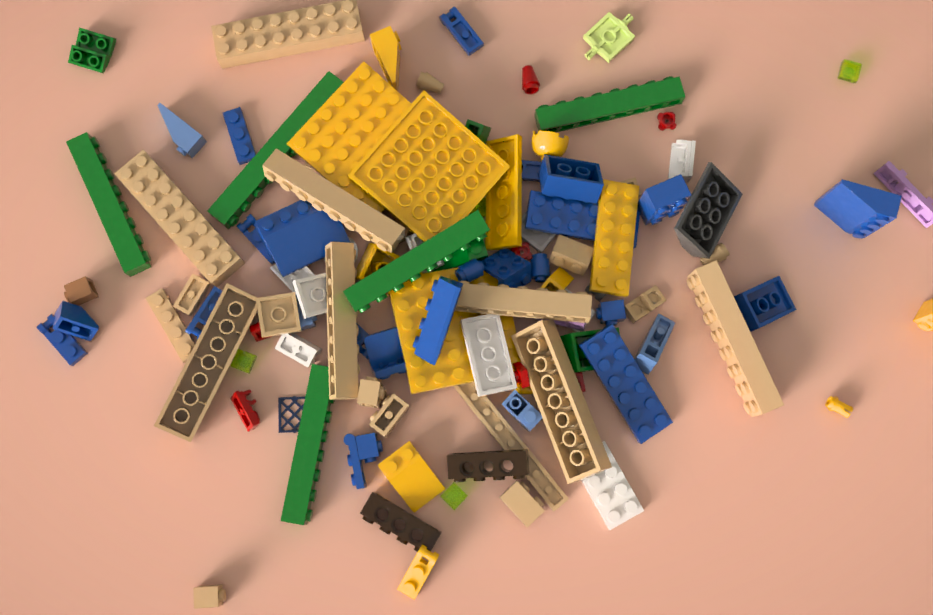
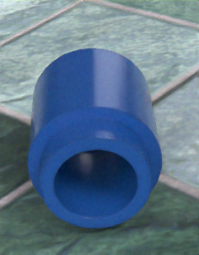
[530,253,550,282]
[455,258,485,282]

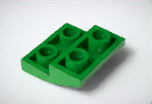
[68,27,116,73]

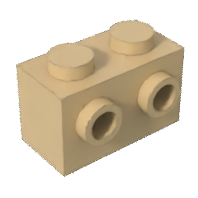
[549,234,594,276]
[357,376,386,408]
[369,393,410,438]
[499,481,545,528]

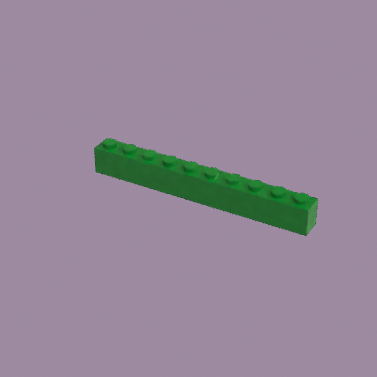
[207,71,344,229]

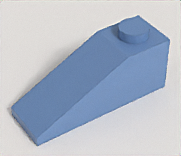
[157,103,207,158]
[634,314,675,375]

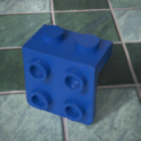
[481,249,531,288]
[363,327,406,379]

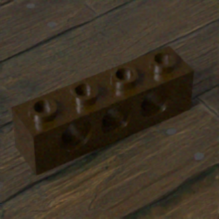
[447,449,530,482]
[360,492,442,552]

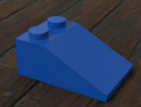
[734,276,796,332]

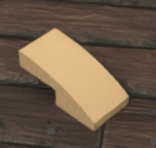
[624,285,667,323]

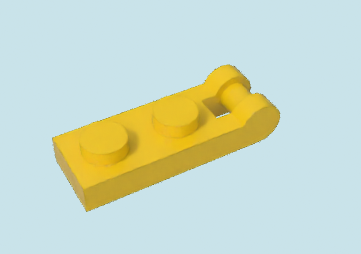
[397,544,440,600]

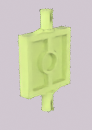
[583,12,635,63]

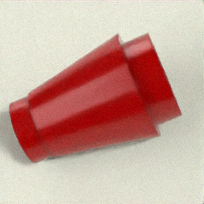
[522,65,540,94]

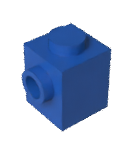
[596,300,626,326]
[355,433,383,463]

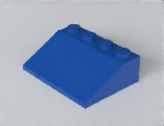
[814,179,902,239]
[255,200,351,277]

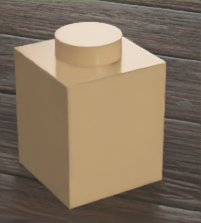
[193,584,226,609]

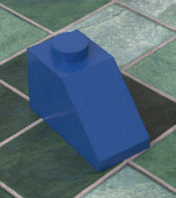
[52,301,99,341]

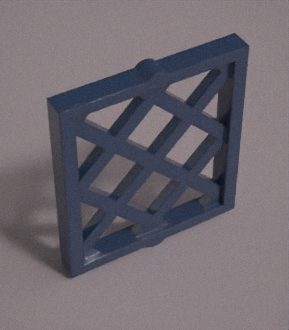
[278,396,305,433]

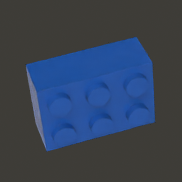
[539,154,604,203]
[637,174,691,225]

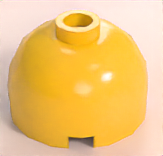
[531,131,569,161]

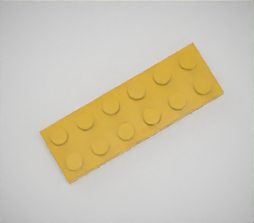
[485,134,522,251]
[589,179,639,297]

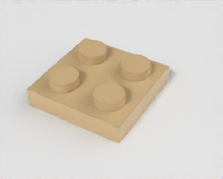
[256,292,301,338]

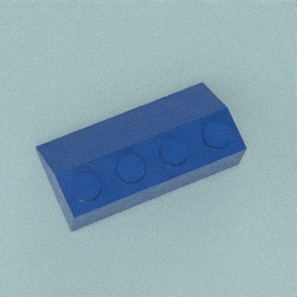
[413,276,463,365]

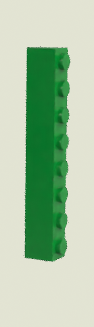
[534,76,685,132]
[66,132,151,277]
[343,210,490,313]
[281,364,335,525]

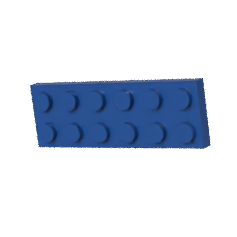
[525,190,640,249]
[579,324,673,444]

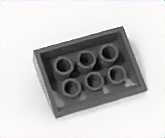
[674,162,743,259]

